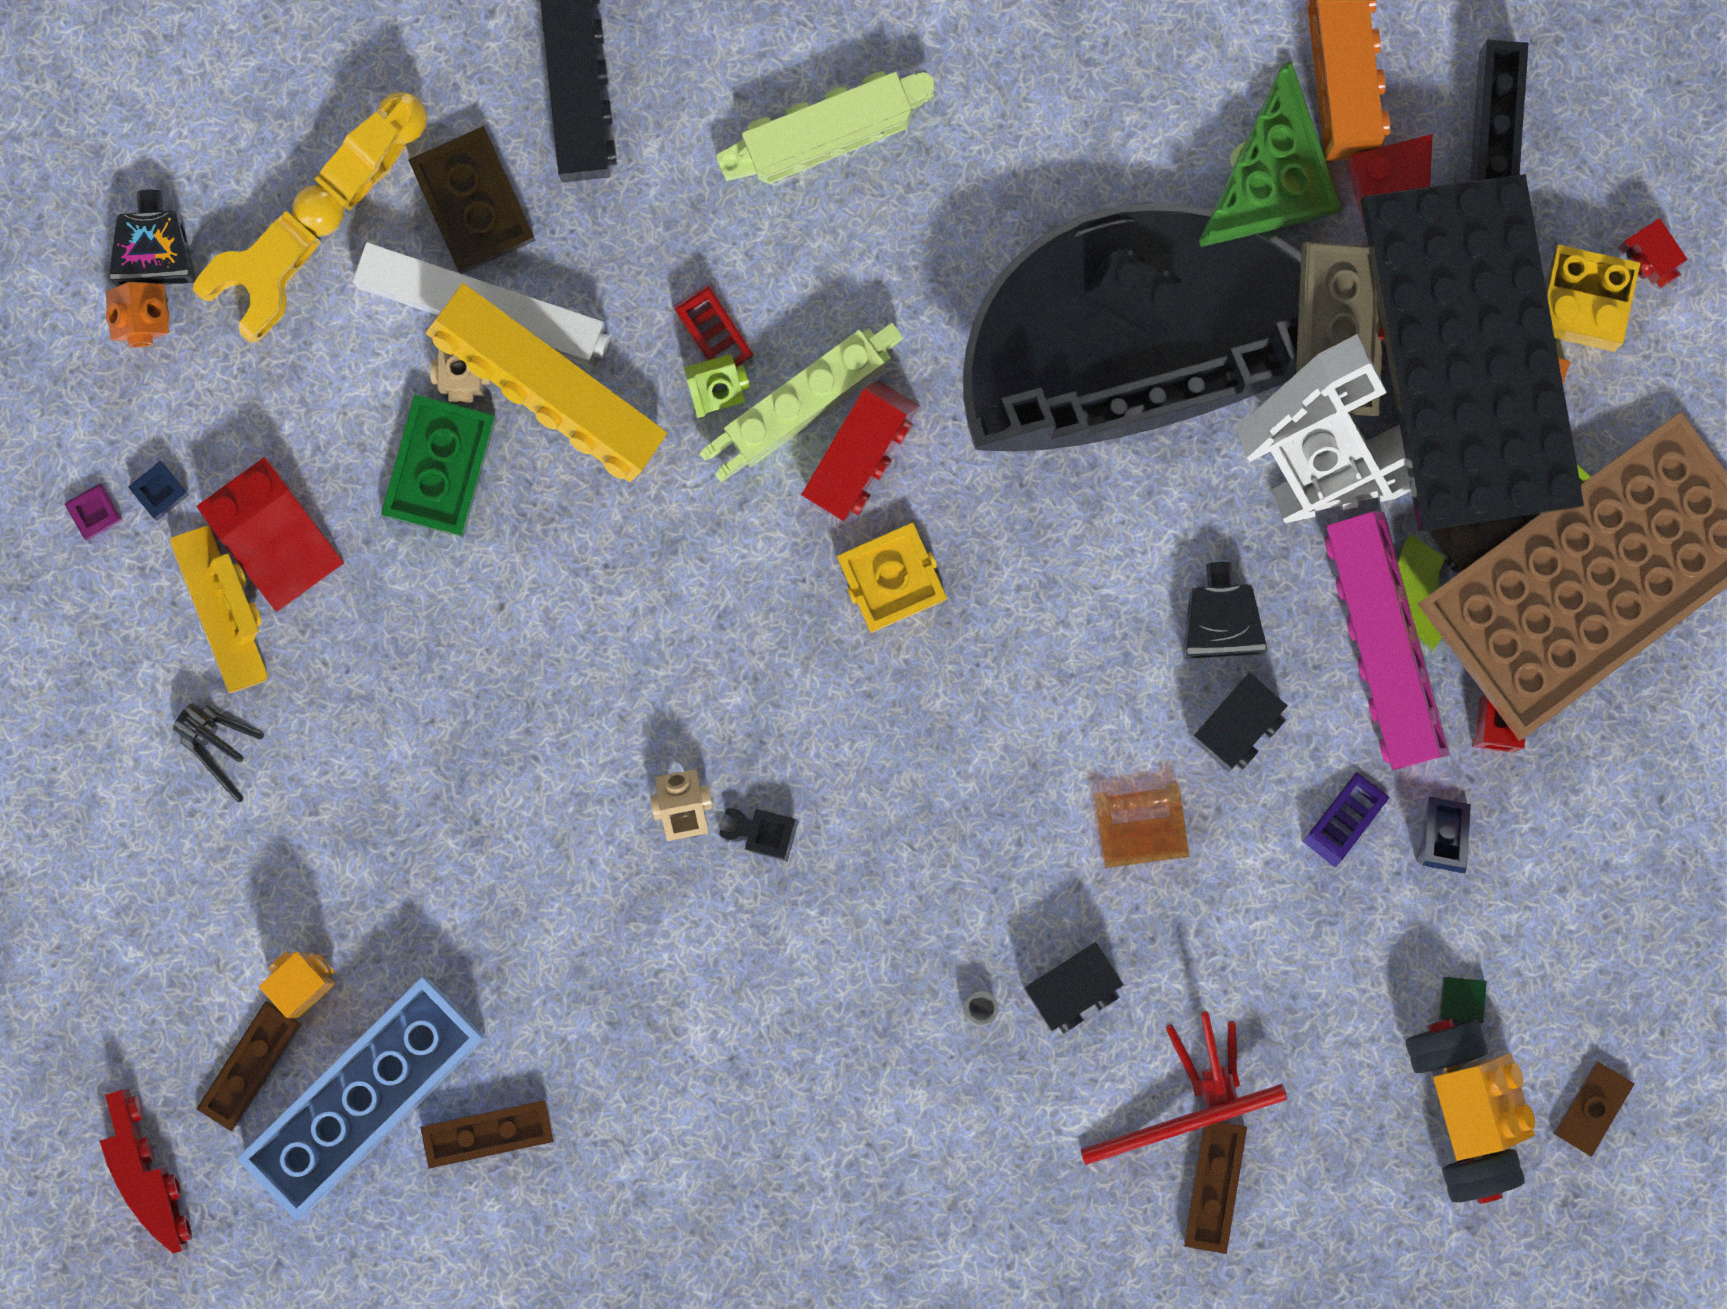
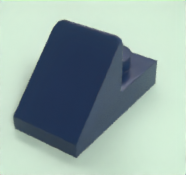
[1417,796,1471,874]

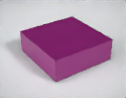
[64,483,123,541]

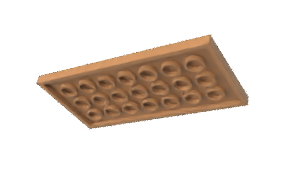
[1418,412,1727,741]

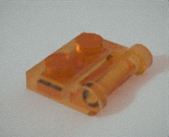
[1094,782,1190,869]

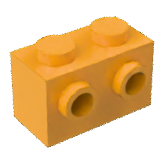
[258,951,337,1018]

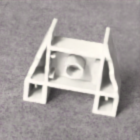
[1235,334,1411,523]

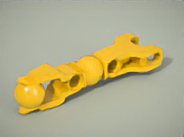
[193,92,428,343]

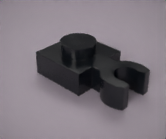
[719,808,799,862]

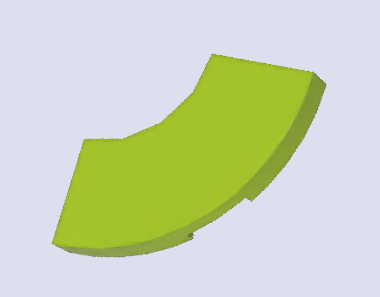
[1398,534,1445,651]

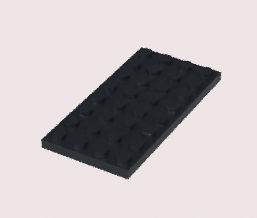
[1360,174,1584,532]

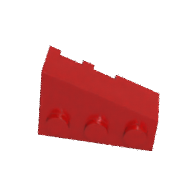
[1346,134,1433,236]
[801,380,920,521]

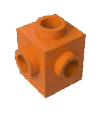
[106,282,170,348]

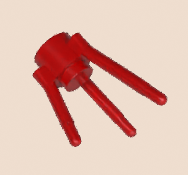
[1166,1011,1241,1106]

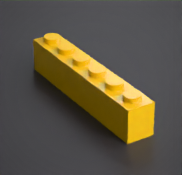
[425,282,668,482]

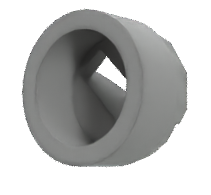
[963,991,998,1027]

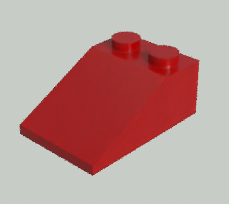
[196,457,344,612]

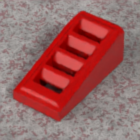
[673,284,754,367]

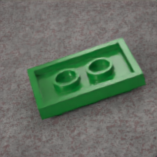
[381,394,496,538]

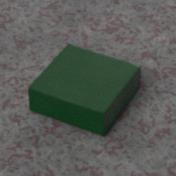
[1439,977,1487,1023]

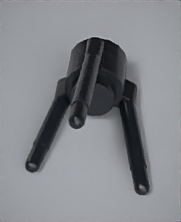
[173,703,264,803]

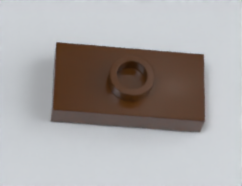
[1553,1061,1635,1157]

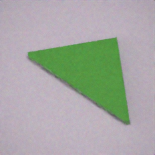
[1199,61,1342,247]

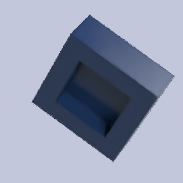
[128,461,189,521]

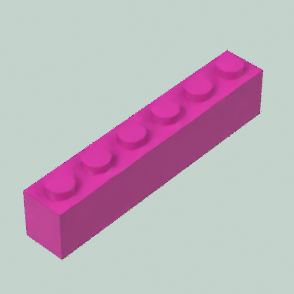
[1325,511,1450,770]

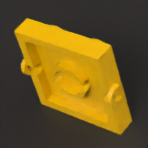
[836,523,947,634]

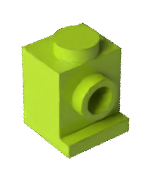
[684,354,750,418]

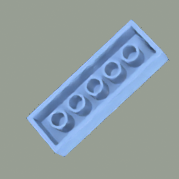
[237,977,487,1221]

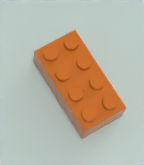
[1307,0,1390,162]

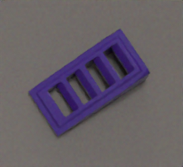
[1302,772,1390,867]

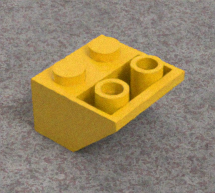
[1545,245,1640,352]

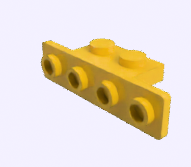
[170,526,268,693]

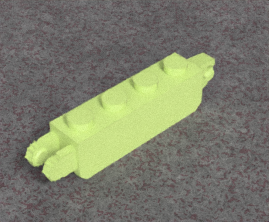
[716,71,935,184]
[700,323,903,482]

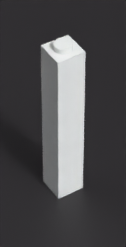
[353,242,610,367]

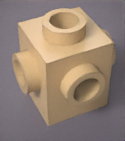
[431,349,491,403]
[650,769,713,841]

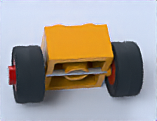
[1406,1018,1535,1204]

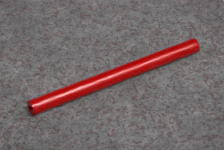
[1081,1084,1288,1165]

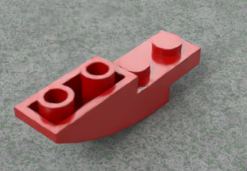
[99,1089,192,1254]

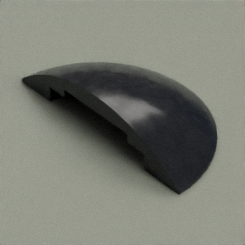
[963,203,1301,452]

